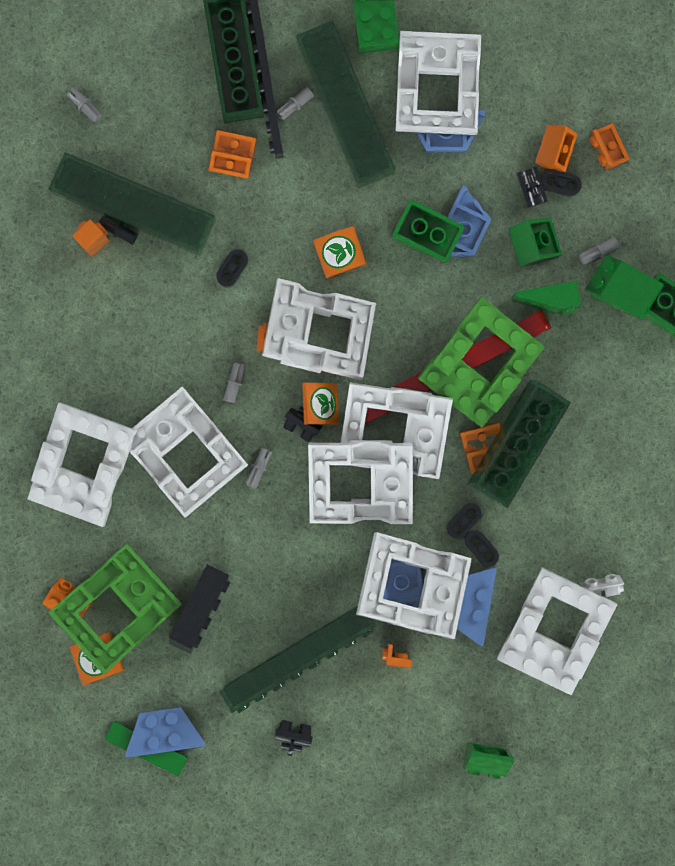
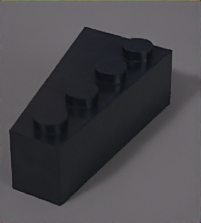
[169,564,231,654]

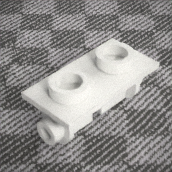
[580,574,624,597]

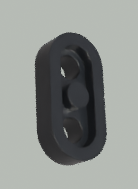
[541,170,582,196]
[216,249,248,288]
[447,503,482,539]
[465,530,499,567]

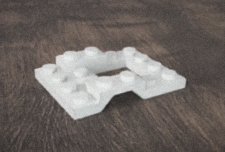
[396,31,481,135]
[262,278,376,380]
[341,382,453,479]
[129,386,248,518]
[28,403,136,527]
[308,440,413,524]
[356,532,472,639]
[497,567,617,695]

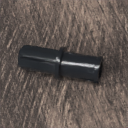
[99,215,138,245]

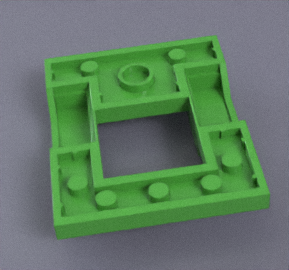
[418,296,545,428]
[48,544,182,675]

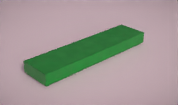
[105,721,188,777]

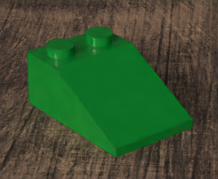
[390,199,465,263]
[585,255,664,320]
[511,280,581,316]
[463,742,514,779]

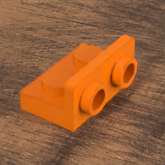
[382,643,412,668]

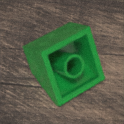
[508,217,563,267]

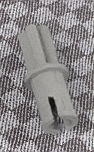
[67,87,102,123]
[277,87,314,120]
[579,237,619,264]
[223,362,245,404]
[246,448,273,488]

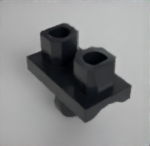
[516,167,548,208]
[283,406,322,442]
[274,720,313,756]

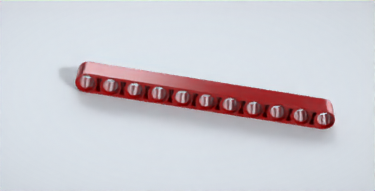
[365,310,552,424]

